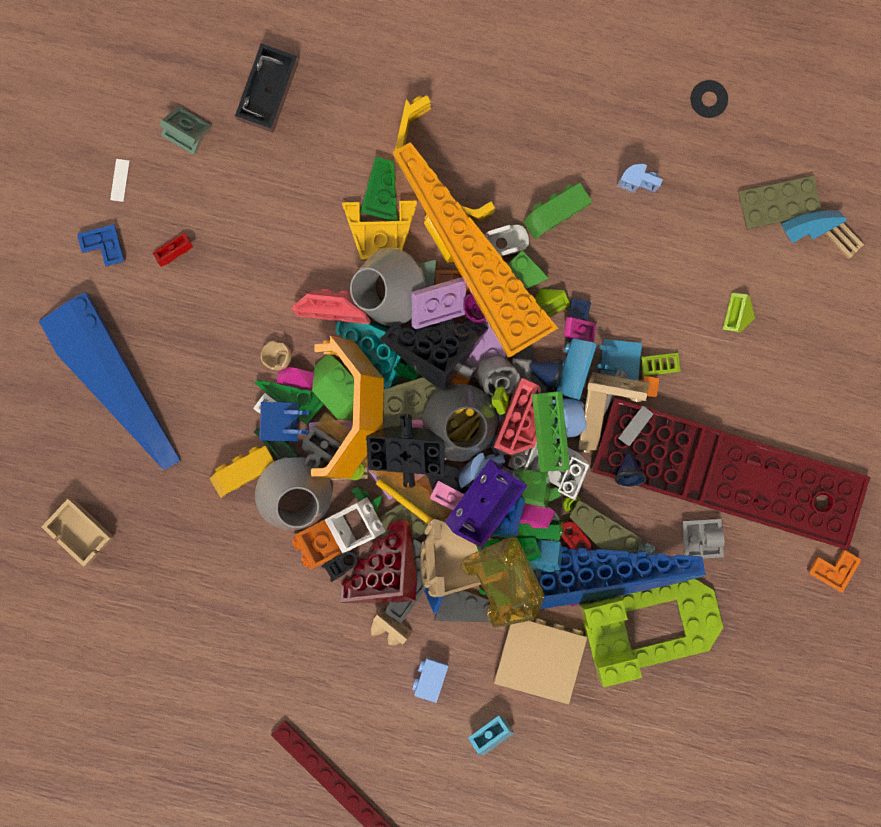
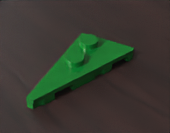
[255,380,324,425]

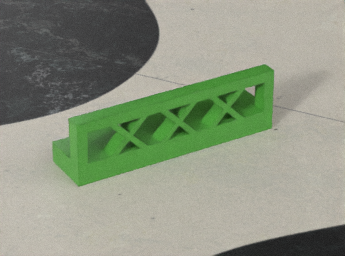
[532,391,570,472]

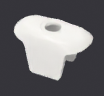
[484,225,529,257]

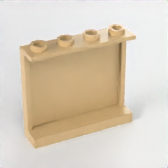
[494,613,587,704]

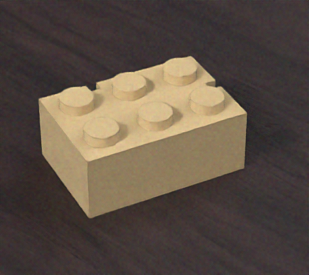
[42,498,114,567]

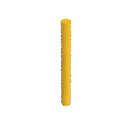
[376,478,433,524]

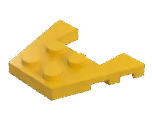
[342,201,417,260]

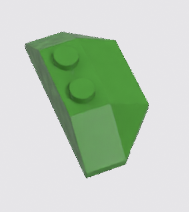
[312,355,354,421]

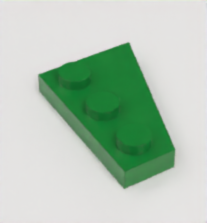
[360,156,397,221]

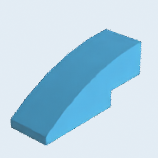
[781,210,847,243]

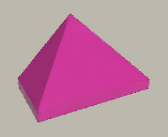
[276,367,314,391]

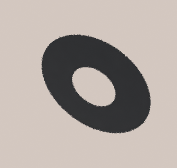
[690,80,728,118]

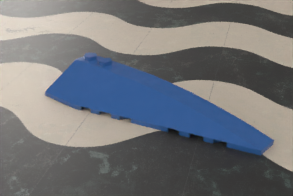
[39,292,181,470]
[507,547,706,613]

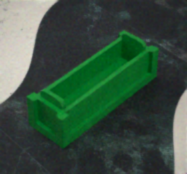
[507,520,563,542]

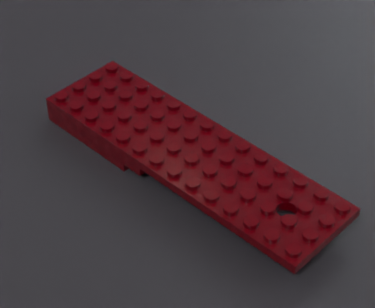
[590,398,870,550]

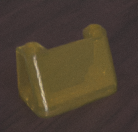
[461,537,544,628]

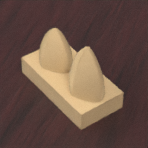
[371,607,412,645]

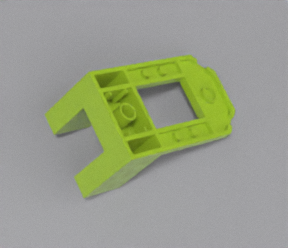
[579,579,723,687]

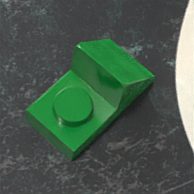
[352,486,382,514]

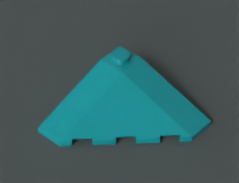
[335,321,402,389]

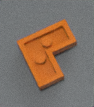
[808,550,861,593]

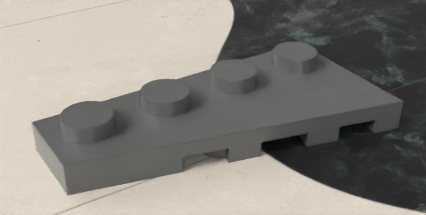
[385,538,426,623]

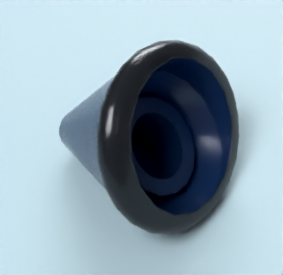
[530,359,563,389]
[614,453,647,487]

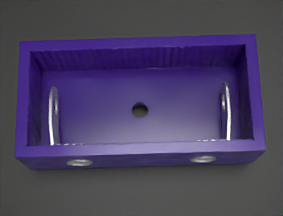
[445,459,528,548]

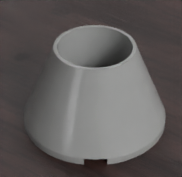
[350,248,426,326]
[255,457,332,531]

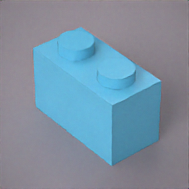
[468,716,514,756]

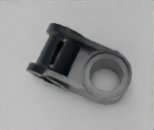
[321,550,359,582]

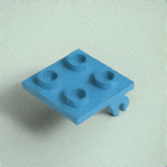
[597,339,642,380]

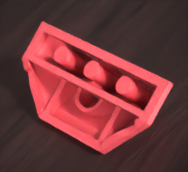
[292,289,370,324]
[494,378,541,455]

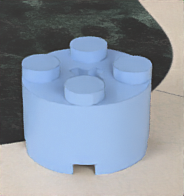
[553,398,587,439]

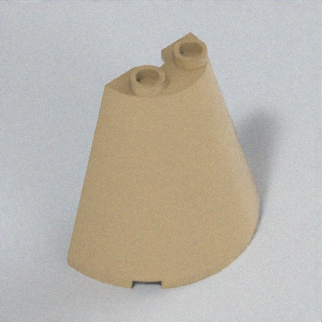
[420,519,502,597]

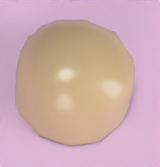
[260,341,291,371]

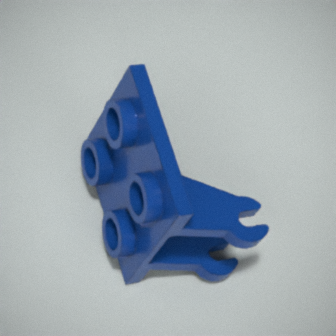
[259,402,310,441]

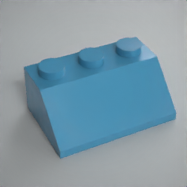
[553,338,597,400]

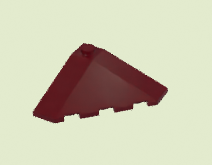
[340,520,417,603]

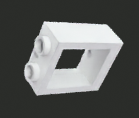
[325,497,385,553]

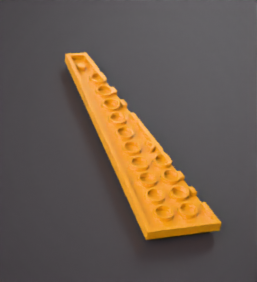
[392,142,558,357]

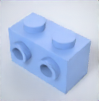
[412,657,448,703]

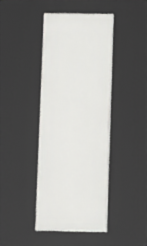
[110,159,129,202]

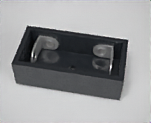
[235,44,299,133]

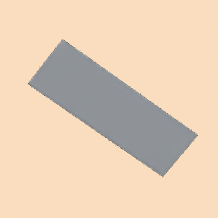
[619,406,653,446]

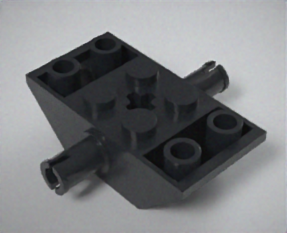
[366,414,445,488]

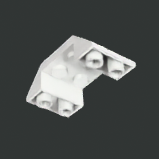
[508,442,590,500]

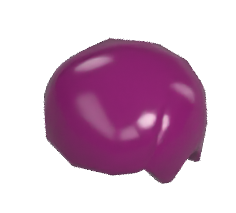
[463,293,486,323]

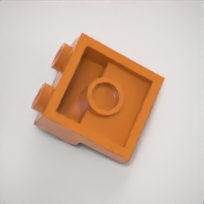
[292,519,342,570]

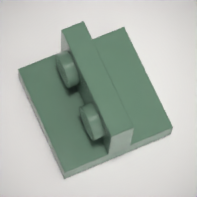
[160,106,212,155]

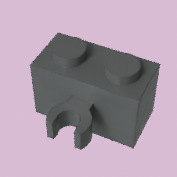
[302,426,341,468]

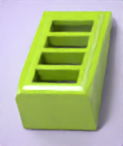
[640,353,681,376]

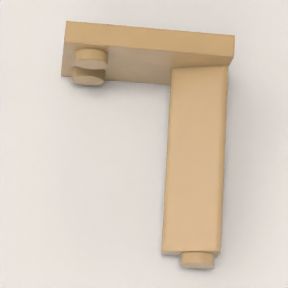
[578,372,650,453]

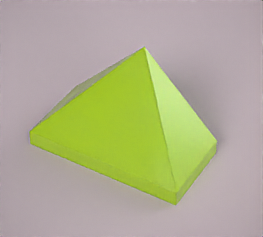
[535,289,570,317]
[723,293,755,333]

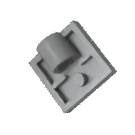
[682,519,724,559]

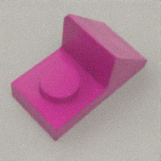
[564,317,597,342]

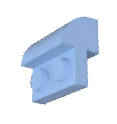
[617,164,663,193]
[459,453,505,489]

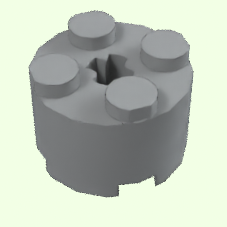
[476,356,520,398]

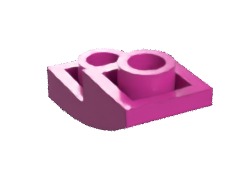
[520,503,555,528]

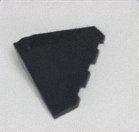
[381,319,488,391]

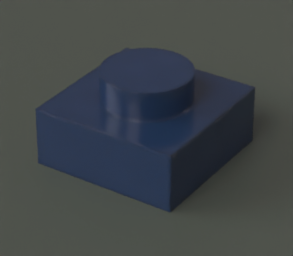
[568,298,591,321]

